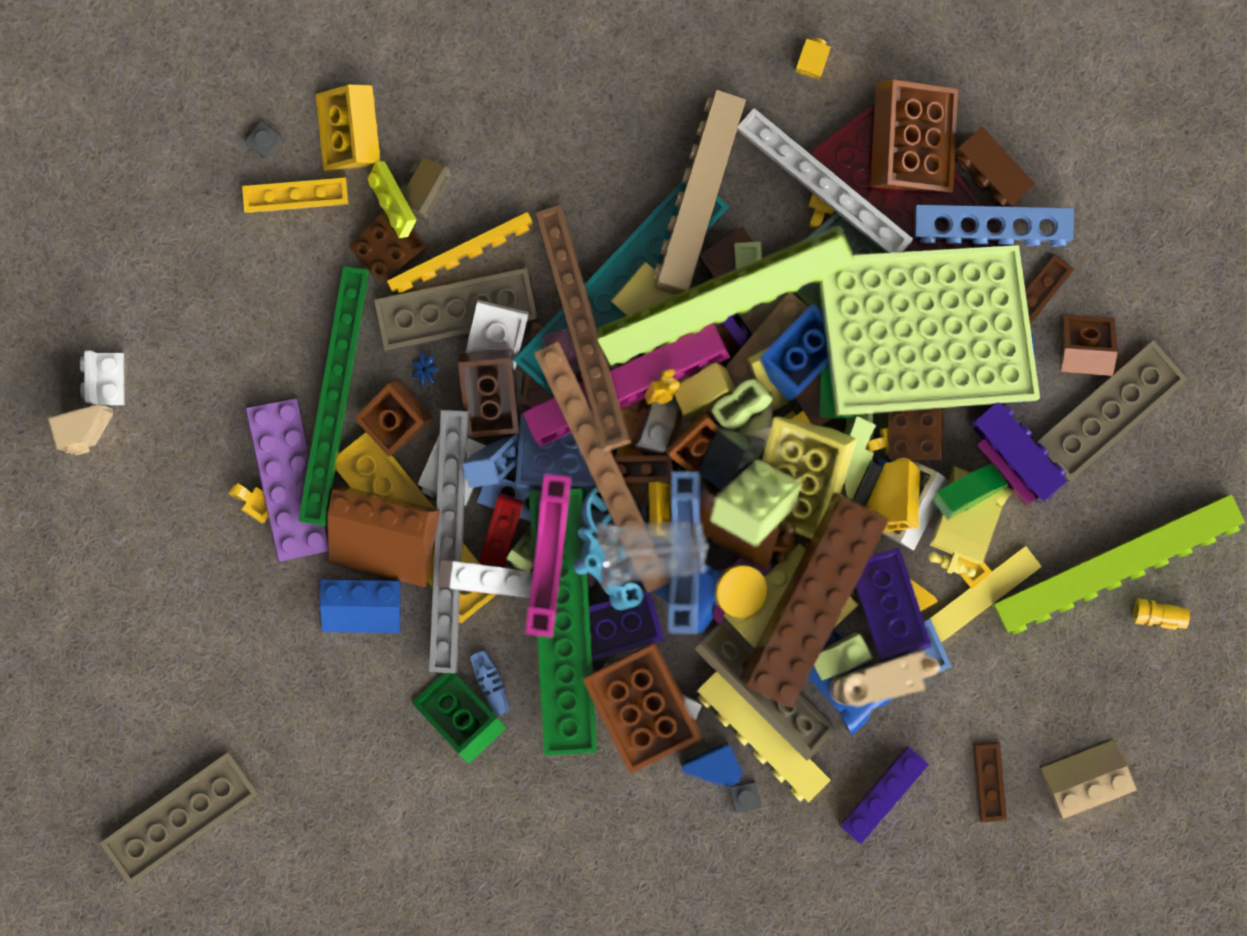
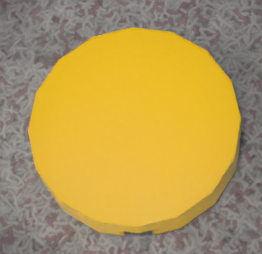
[715,565,767,618]

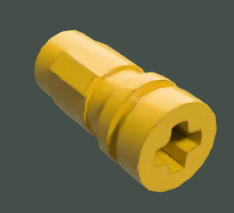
[1133,598,1190,630]

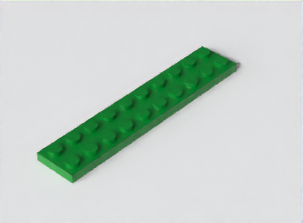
[529,489,597,756]

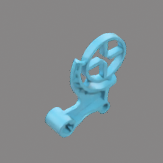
[574,487,649,610]

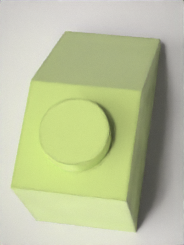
[814,632,872,680]

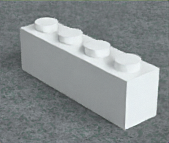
[438,560,533,598]

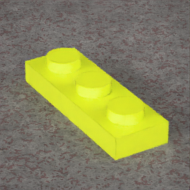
[368,161,416,238]

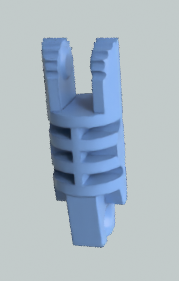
[470,650,510,716]

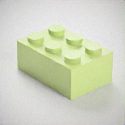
[711,459,802,546]

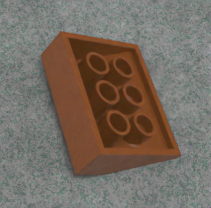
[870,80,958,193]
[328,486,440,587]
[583,641,703,774]

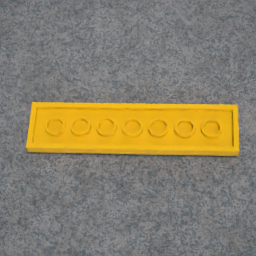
[336,432,497,623]

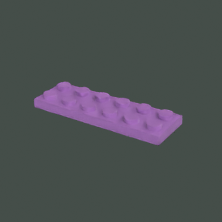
[245,398,329,562]

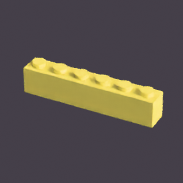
[697,671,831,802]

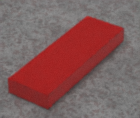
[479,493,524,568]

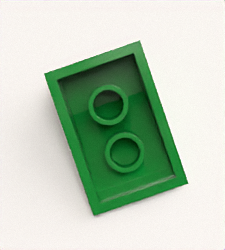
[412,673,507,764]

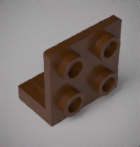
[350,213,428,285]
[888,407,944,460]

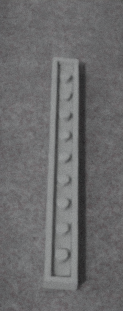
[429,410,469,673]

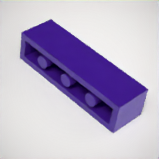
[839,746,929,844]

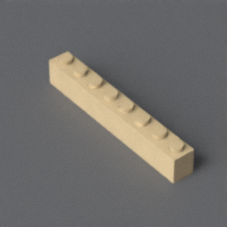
[652,90,746,295]

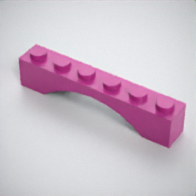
[526,474,571,637]

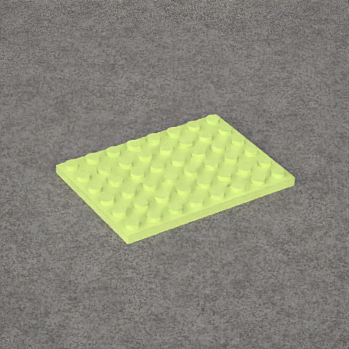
[819,245,1040,415]

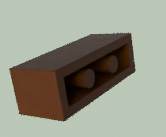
[594,455,677,484]

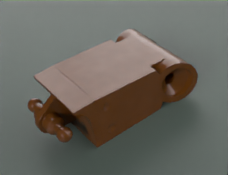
[700,478,795,569]

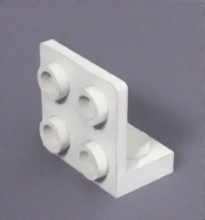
[80,350,124,406]

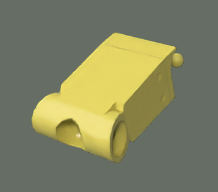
[929,466,1014,577]

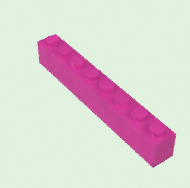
[523,323,730,447]

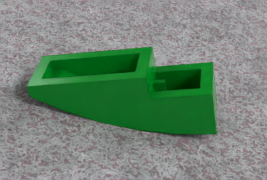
[932,464,1008,520]

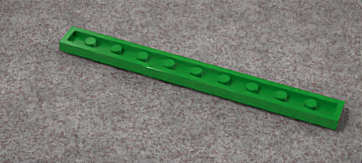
[298,266,370,527]

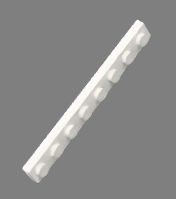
[737,109,913,253]

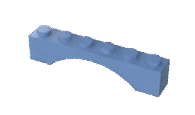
[668,472,701,634]

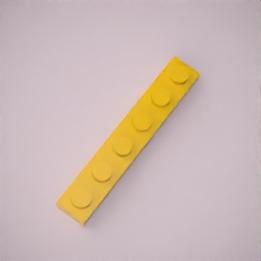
[387,212,533,294]

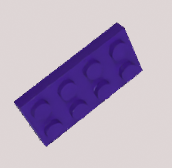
[856,547,932,662]

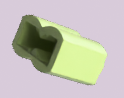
[712,379,773,430]

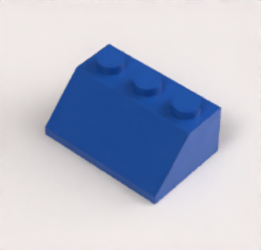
[759,304,829,401]
[320,580,401,633]
[680,741,743,787]

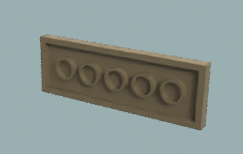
[374,268,538,351]
[1035,340,1188,482]
[695,618,835,761]
[100,752,259,886]

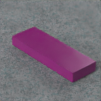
[974,439,1035,505]

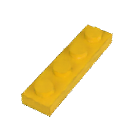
[242,178,349,213]

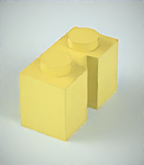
[675,363,736,420]

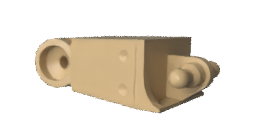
[829,651,940,706]

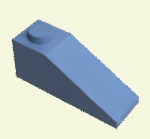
[462,433,519,488]

